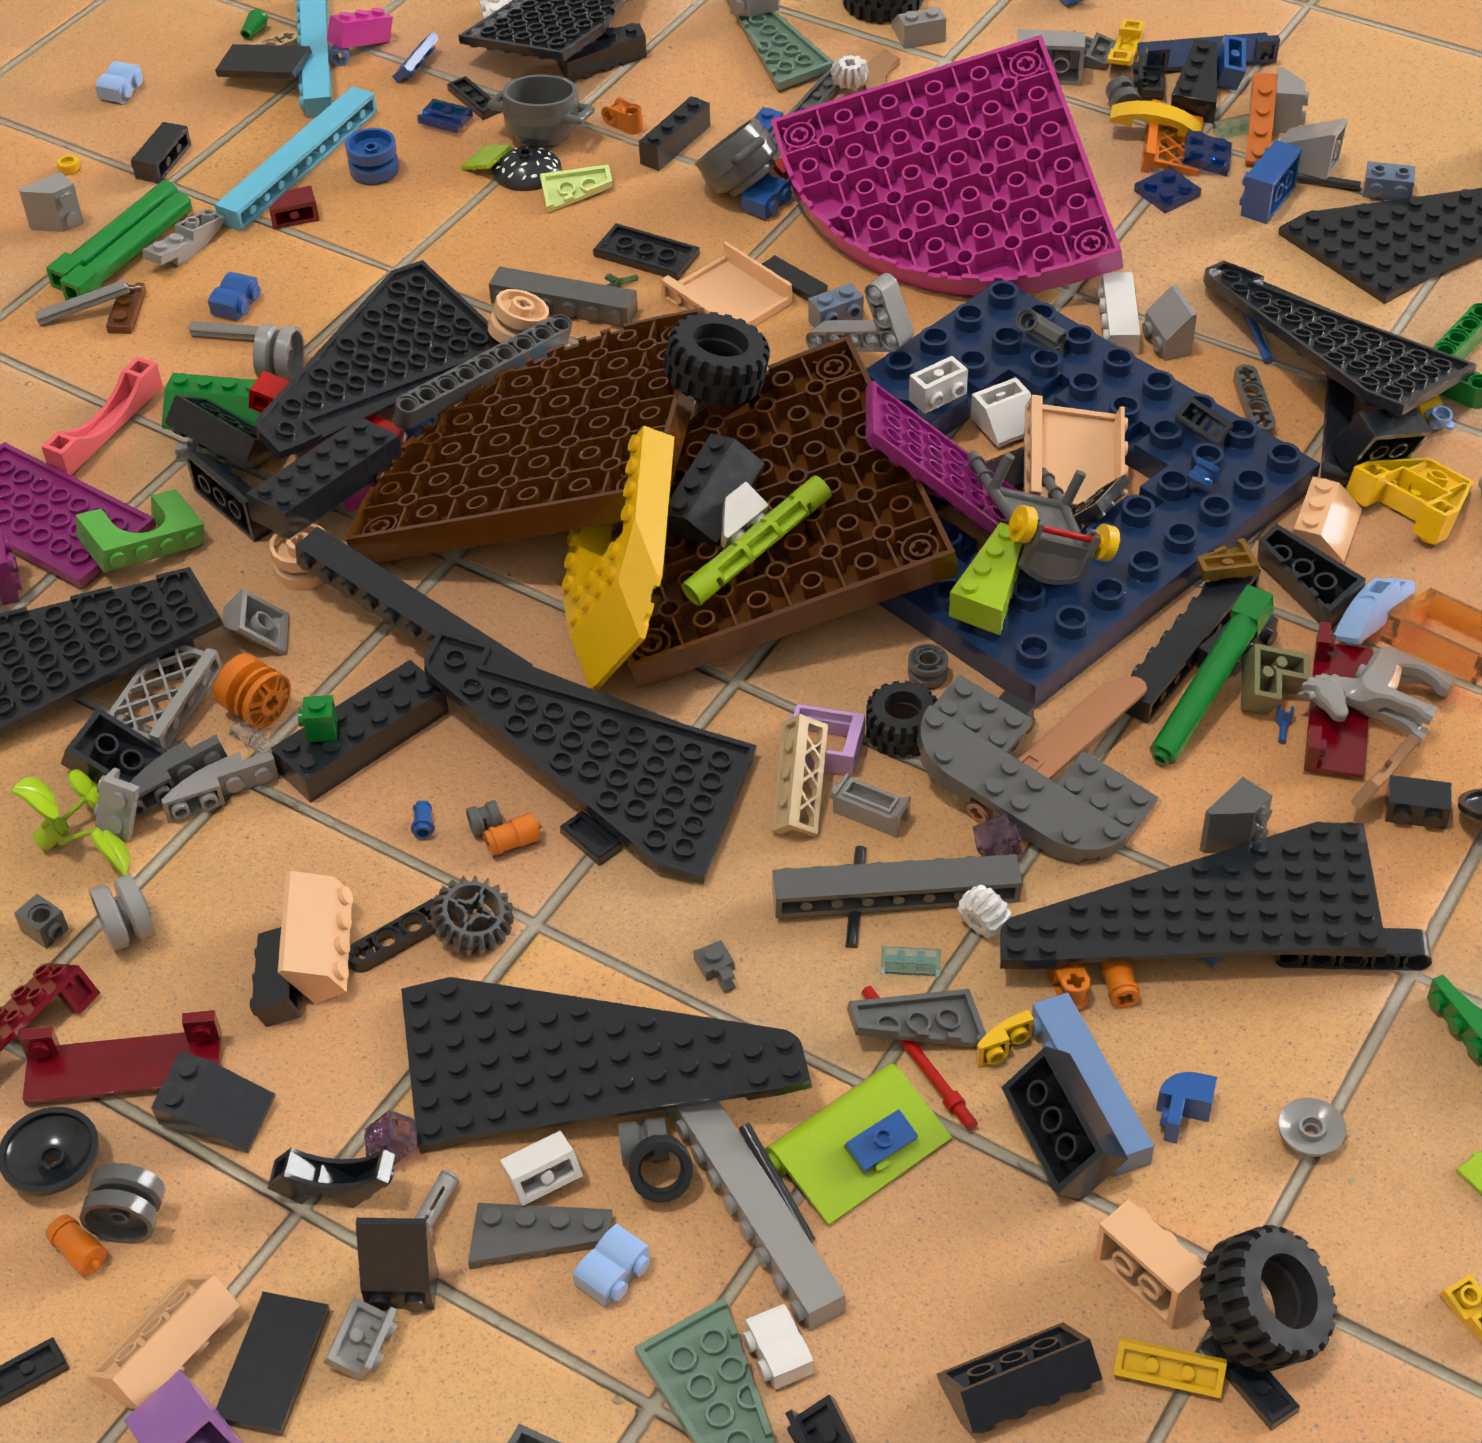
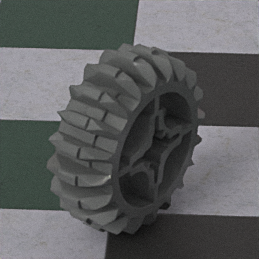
[430,875,514,957]

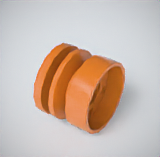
[213,653,292,728]

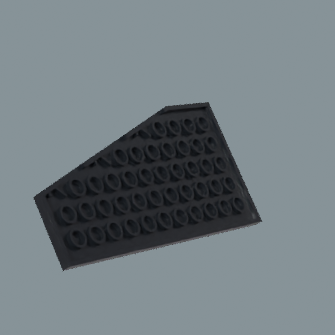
[458,0,627,62]

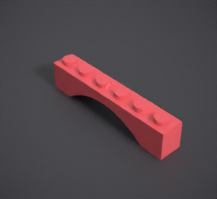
[41,356,163,475]

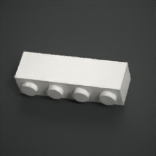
[1097,272,1141,355]

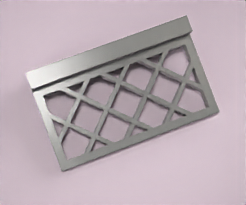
[108,645,223,750]

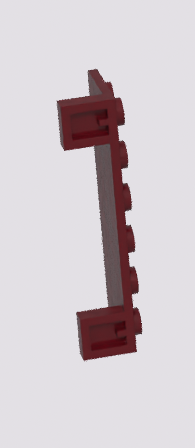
[1304,621,1373,778]
[0,963,100,1052]
[19,1010,222,1105]

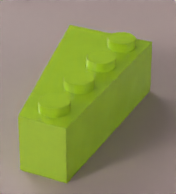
[949,522,1025,635]

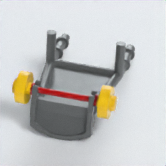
[967,451,1120,585]

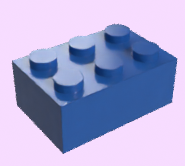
[1239,140,1302,224]

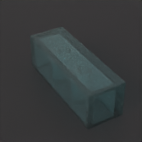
[1212,113,1250,141]
[881,946,941,977]

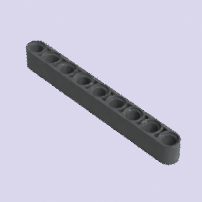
[393,314,573,430]

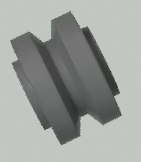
[908,644,948,688]

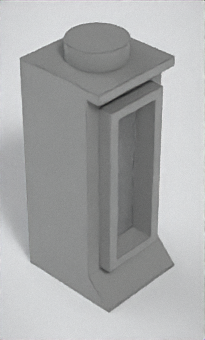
[830,773,911,838]

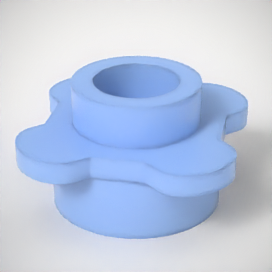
[1425,405,1455,430]

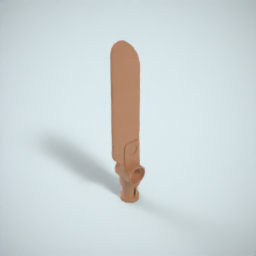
[966,676,1147,825]

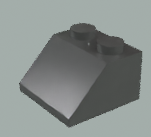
[1199,777,1273,853]

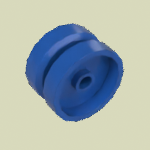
[345,128,400,184]

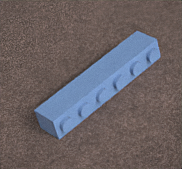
[1032,992,1154,1176]

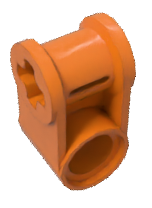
[601,97,644,134]
[1046,963,1090,1012]

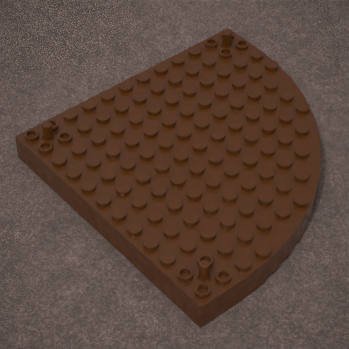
[345,307,706,565]
[610,336,959,689]

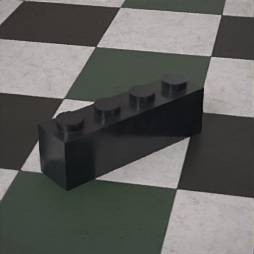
[639,96,711,171]

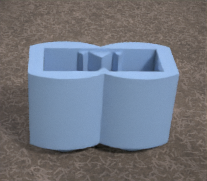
[95,61,143,104]
[572,1224,650,1307]

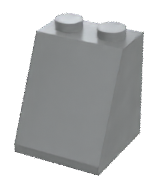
[1278,118,1348,180]

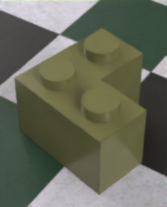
[1241,643,1309,715]

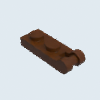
[106,282,146,334]

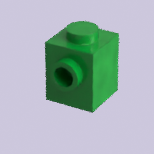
[298,695,338,742]

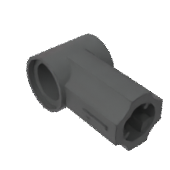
[1016,309,1068,351]

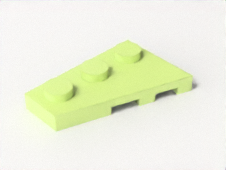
[540,165,613,213]

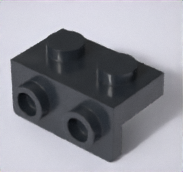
[1132,54,1165,99]
[785,1394,857,1443]

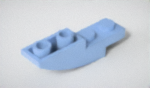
[1334,577,1415,646]

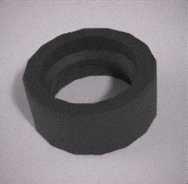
[628,1134,693,1203]

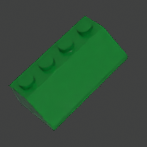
[162,373,261,430]

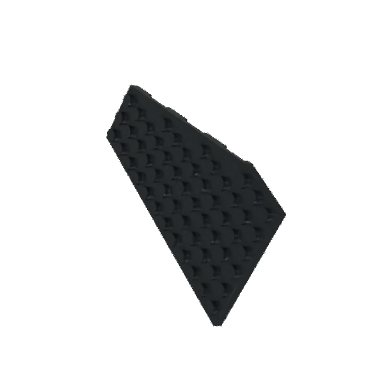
[0,567,224,737]

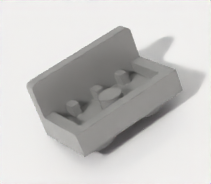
[93,768,140,841]
[323,1297,397,1381]

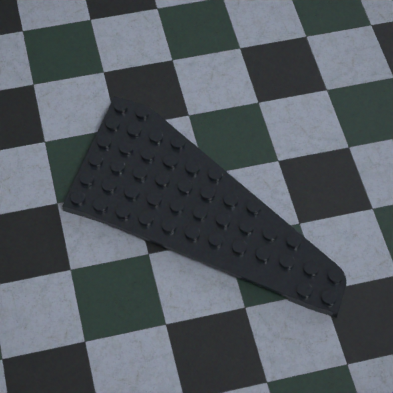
[1278,188,1482,304]
[255,260,500,460]
[401,977,812,1154]

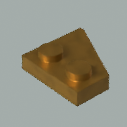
[1196,538,1259,581]

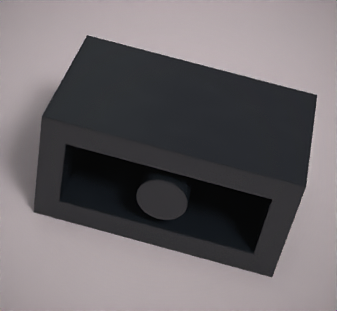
[1385,775,1452,829]

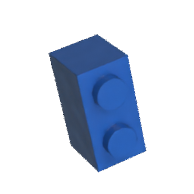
[1217,34,1246,90]

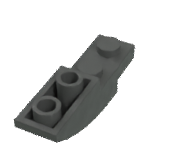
[130,735,228,818]

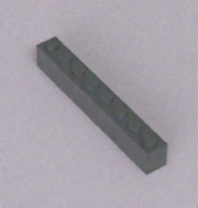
[772,854,1023,918]

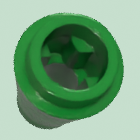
[240,9,268,40]

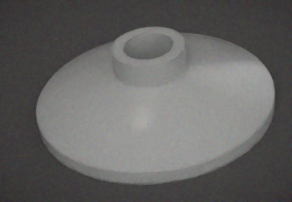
[1278,1098,1346,1157]

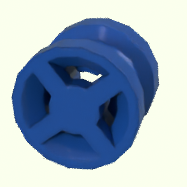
[1187,456,1221,488]

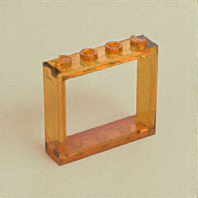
[1380,587,1482,685]

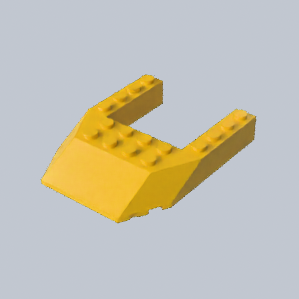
[561,426,674,691]

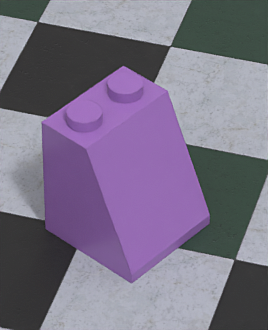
[124,1369,243,1443]

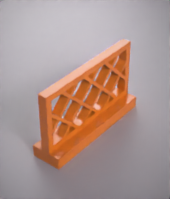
[1140,99,1204,176]

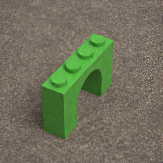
[76,489,204,573]

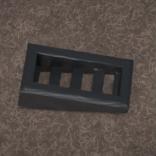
[1174,395,1234,446]

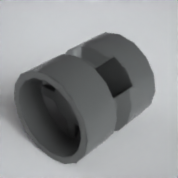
[1105,76,1142,105]
[617,1117,670,1167]

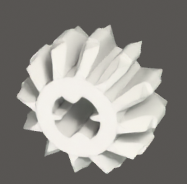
[831,55,869,89]
[958,884,1012,938]

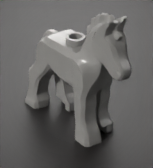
[1298,646,1456,747]

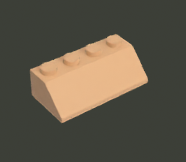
[278,871,353,1004]
[88,1274,240,1409]

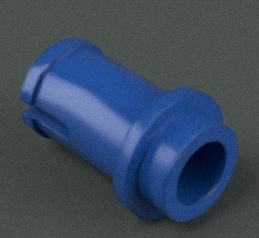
[411,801,435,839]

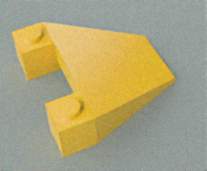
[1346,457,1474,545]

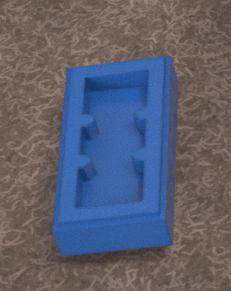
[844,1109,918,1174]

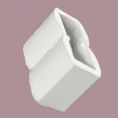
[742,1304,814,1390]

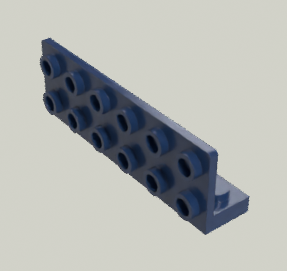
[1137,32,1280,72]

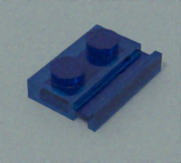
[417,98,473,133]

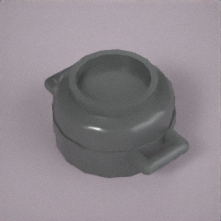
[487,74,595,147]
[694,117,777,198]

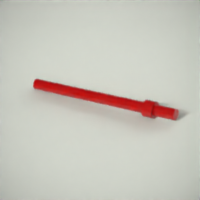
[861,986,978,1131]

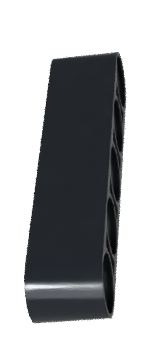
[1275,928,1432,971]

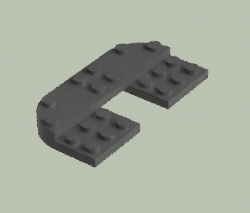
[917,674,1159,863]

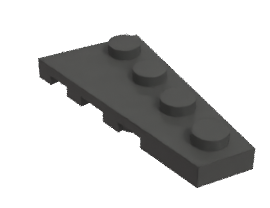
[847,989,986,1047]
[468,1203,613,1269]

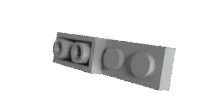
[143,209,225,266]
[161,751,279,823]

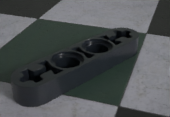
[348,898,453,973]

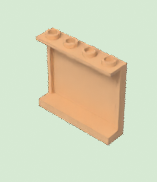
[661,242,792,326]
[1024,395,1128,512]

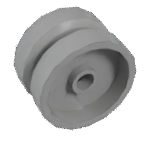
[253,324,305,381]
[88,873,156,952]

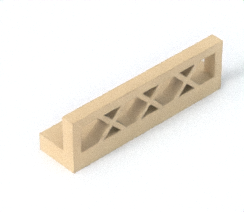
[771,714,828,837]

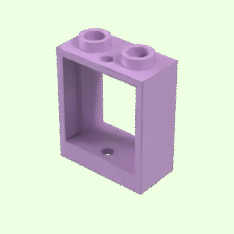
[788,704,865,777]

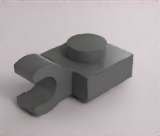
[693,940,736,993]

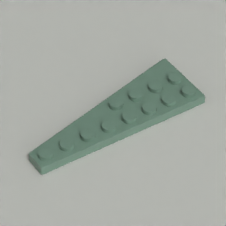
[727,0,834,90]
[634,1297,775,1443]

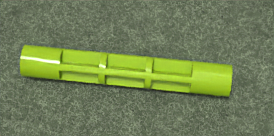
[681,475,832,606]

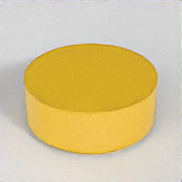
[56,155,81,175]

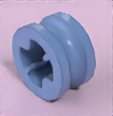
[329,45,351,66]

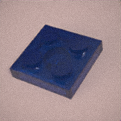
[1182,130,1232,176]
[1134,167,1201,213]

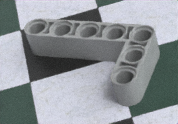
[805,273,914,352]

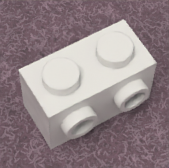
[909,356,968,414]
[500,1131,583,1206]

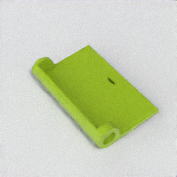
[765,1063,952,1227]

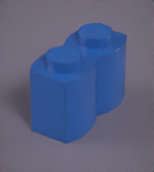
[741,173,792,219]
[208,272,261,321]

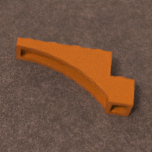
[1245,72,1278,166]

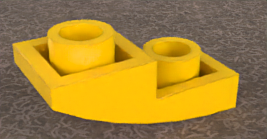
[976,1009,1034,1067]
[1439,1273,1482,1342]

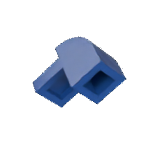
[1156,1072,1217,1144]

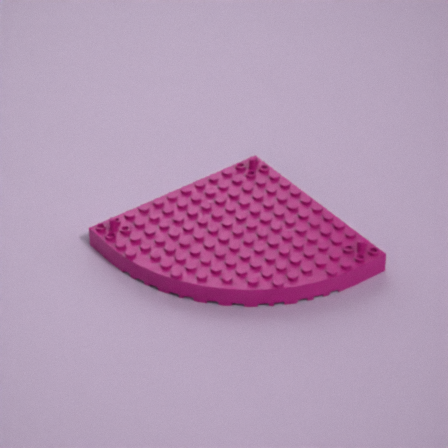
[771,35,1123,296]

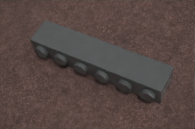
[489,266,638,327]

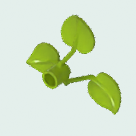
[10,769,130,877]

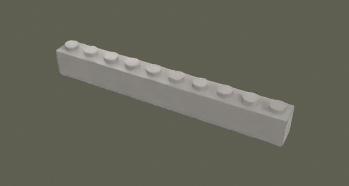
[663,1101,845,1331]

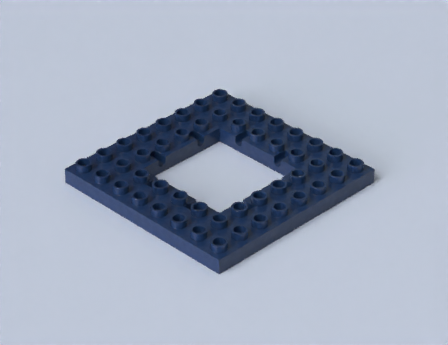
[866,281,1321,710]

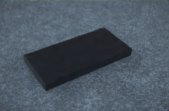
[215,44,312,79]
[593,223,700,281]
[216,1291,330,1436]

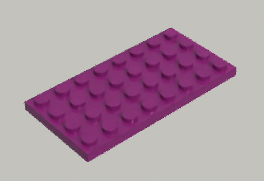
[866,380,1018,533]
[0,442,156,588]

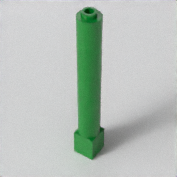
[46,180,178,291]
[60,192,192,300]
[1150,585,1274,765]

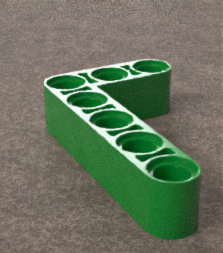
[1432,303,1482,409]

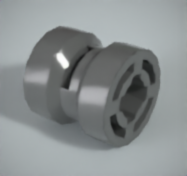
[466,800,503,837]

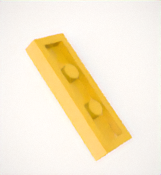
[1113,1336,1227,1398]

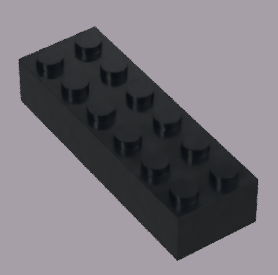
[246,417,402,539]
[271,660,449,803]

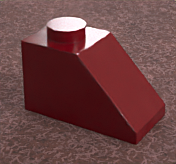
[269,185,319,230]

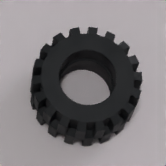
[866,681,938,758]

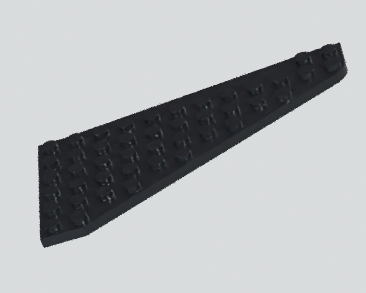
[1203,260,1477,416]
[424,630,757,884]
[1000,822,1387,970]

